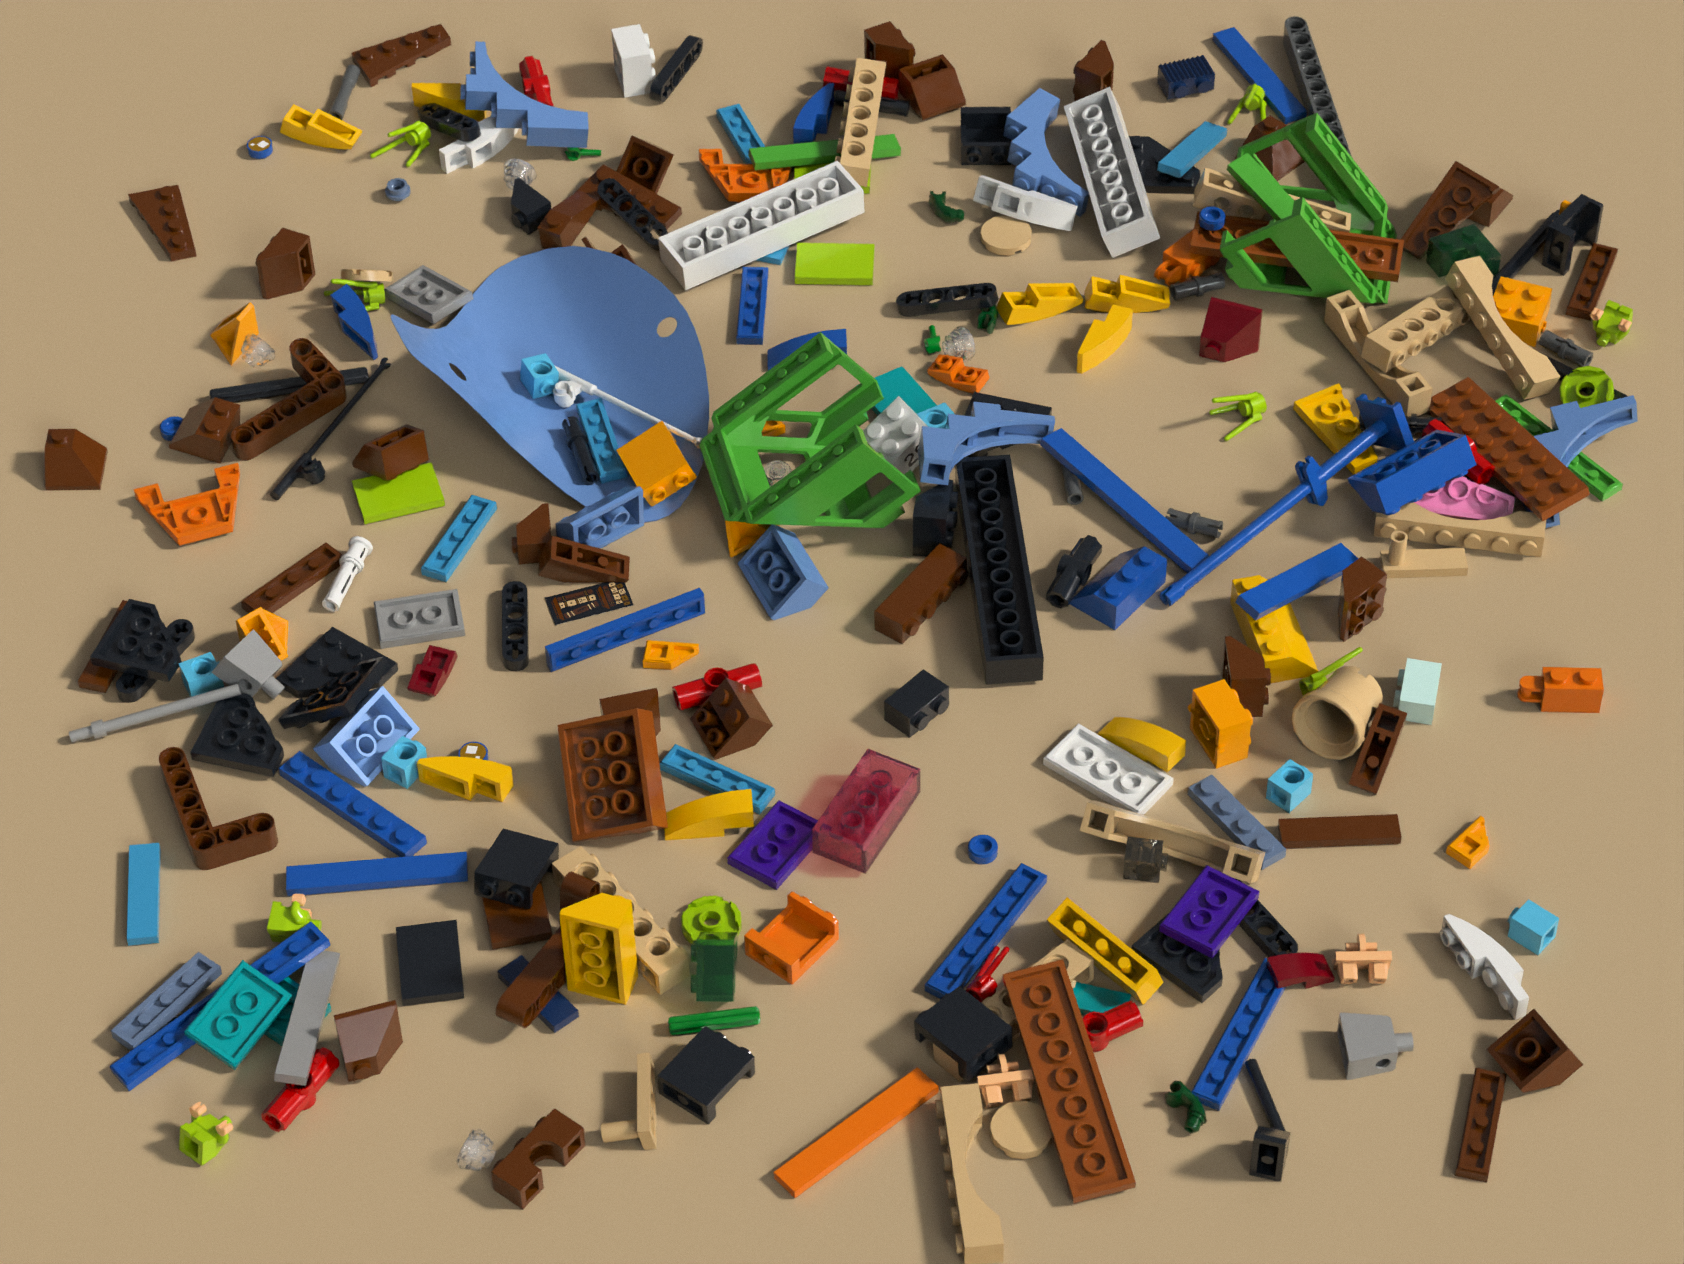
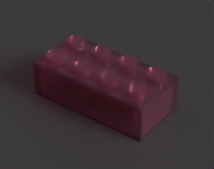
[812,749,920,874]

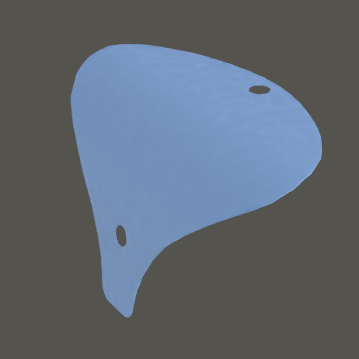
[390,246,709,523]

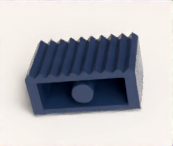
[1157,55,1215,100]

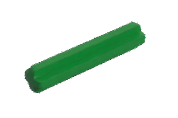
[668,1006,760,1035]

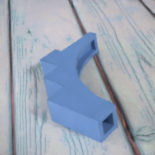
[460,41,589,148]
[1003,88,1089,217]
[1522,395,1638,528]
[918,401,1055,485]

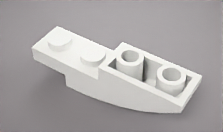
[439,116,518,174]
[973,175,1078,231]
[1440,914,1529,1020]

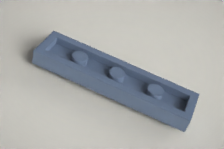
[1188,774,1286,870]
[111,952,222,1050]

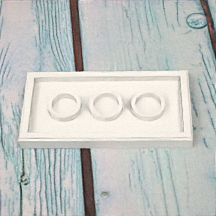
[1043,723,1173,815]

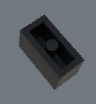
[884,669,949,738]

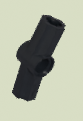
[1046,535,1102,609]

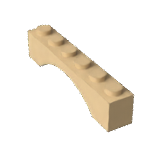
[1445,256,1560,400]
[1324,290,1433,416]
[1373,502,1546,557]
[1079,800,1266,883]
[935,1083,1004,1264]

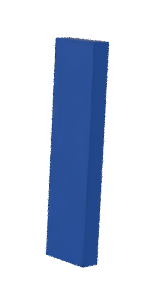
[736,267,769,345]

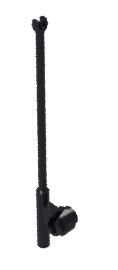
[270,357,391,500]

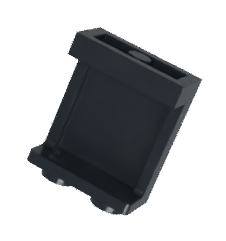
[960,107,1011,165]
[1542,194,1603,276]
[474,828,559,910]
[914,986,1013,1082]
[657,1026,755,1125]

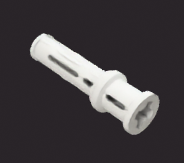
[322,536,373,612]

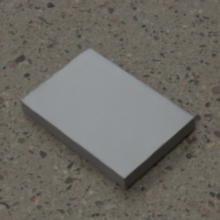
[384,265,474,324]
[374,589,465,649]

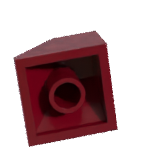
[1199,297,1263,363]

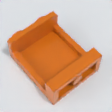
[744,891,839,985]

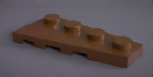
[351,24,451,87]
[1401,161,1500,260]
[574,164,682,229]
[128,185,197,261]

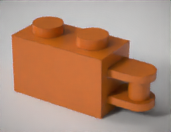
[1154,229,1220,286]
[1517,667,1604,713]

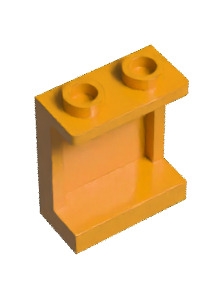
[616,421,697,507]

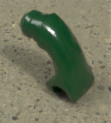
[929,191,964,224]
[977,304,998,334]
[1165,1081,1207,1133]

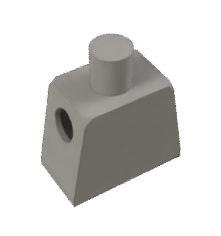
[212,629,285,700]
[1337,1013,1414,1080]

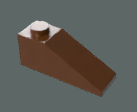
[538,191,602,249]
[538,536,630,583]
[1348,703,1407,795]

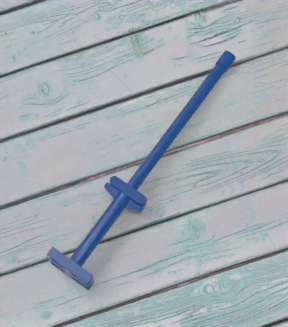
[1159,393,1414,606]

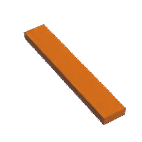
[774,1067,939,1198]

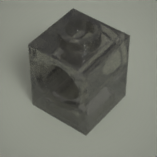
[1123,837,1168,883]

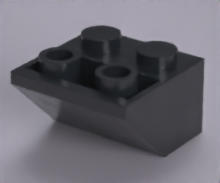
[913,480,958,557]

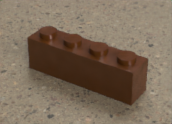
[874,544,969,644]

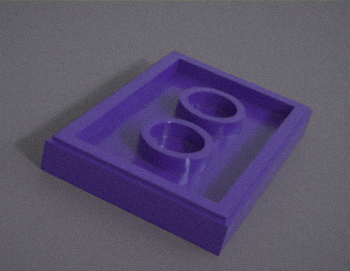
[727,800,828,890]
[1159,865,1260,958]

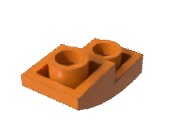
[927,354,990,393]

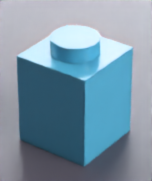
[1508,899,1559,955]

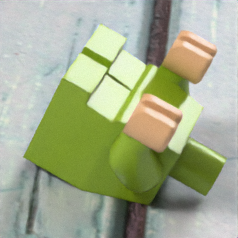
[1590,300,1633,347]
[267,894,322,942]
[179,1102,233,1166]

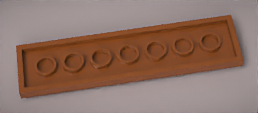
[1190,211,1404,282]
[1428,377,1590,521]
[1003,959,1136,1204]

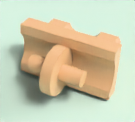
[1332,934,1392,984]
[977,1054,1034,1108]

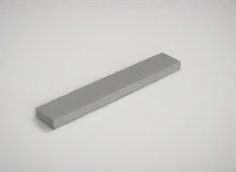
[274,951,340,1086]

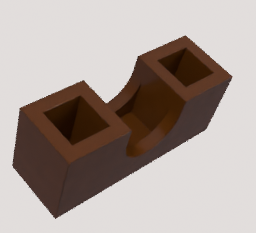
[491,1108,586,1210]

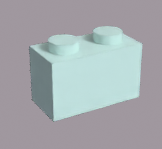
[1393,658,1442,725]

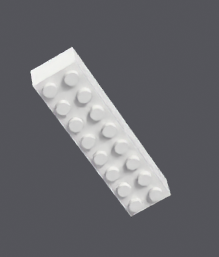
[1064,87,1160,258]
[658,161,865,291]

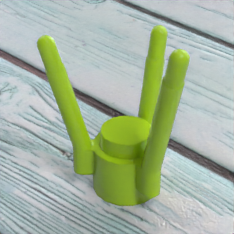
[1227,84,1267,125]
[370,120,431,167]
[324,279,385,312]
[1209,392,1267,441]
[1299,647,1363,696]

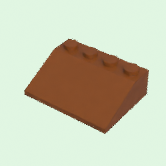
[558,708,668,842]

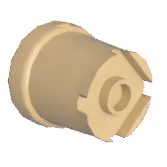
[1291,666,1383,760]

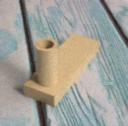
[1379,531,1468,578]
[601,1053,657,1150]

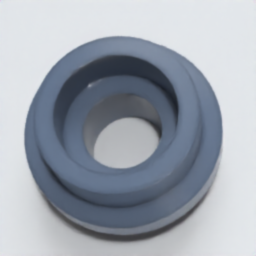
[385,178,411,201]

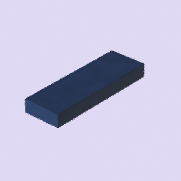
[497,955,579,1033]

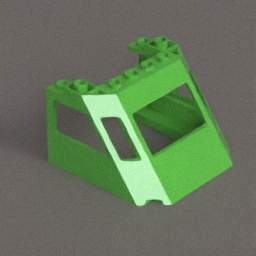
[1220,113,1397,303]
[699,332,921,528]

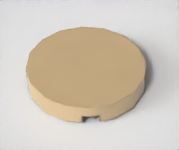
[981,215,1032,256]
[341,269,393,281]
[990,1100,1053,1159]

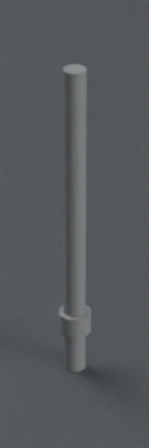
[69,684,241,743]

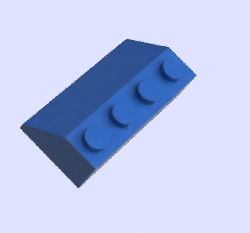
[1347,430,1477,515]

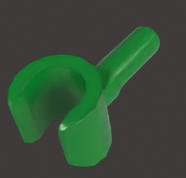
[565,147,601,161]
[924,325,941,354]

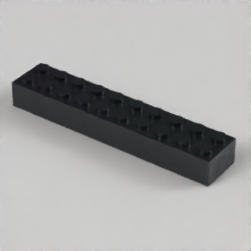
[955,454,1044,685]

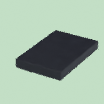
[396,920,465,1006]

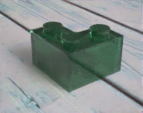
[1426,224,1501,277]
[691,932,738,1002]

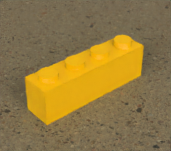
[1047,897,1164,1005]

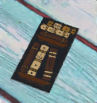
[545,582,634,625]

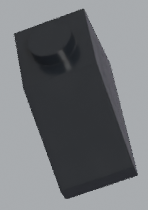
[511,177,551,235]
[1249,1126,1291,1182]

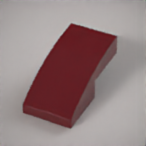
[407,645,458,697]
[1266,953,1335,989]

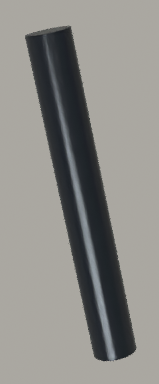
[1245,1059,1286,1131]

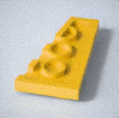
[1293,383,1378,475]

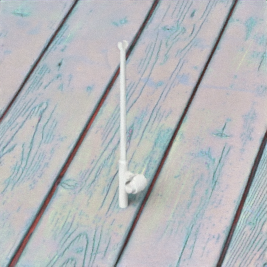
[553,365,702,449]

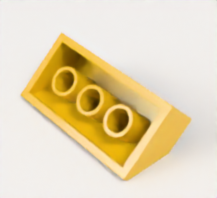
[1230,575,1318,683]
[559,893,638,1005]

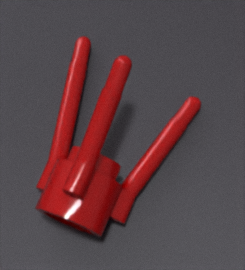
[966,946,1009,1003]

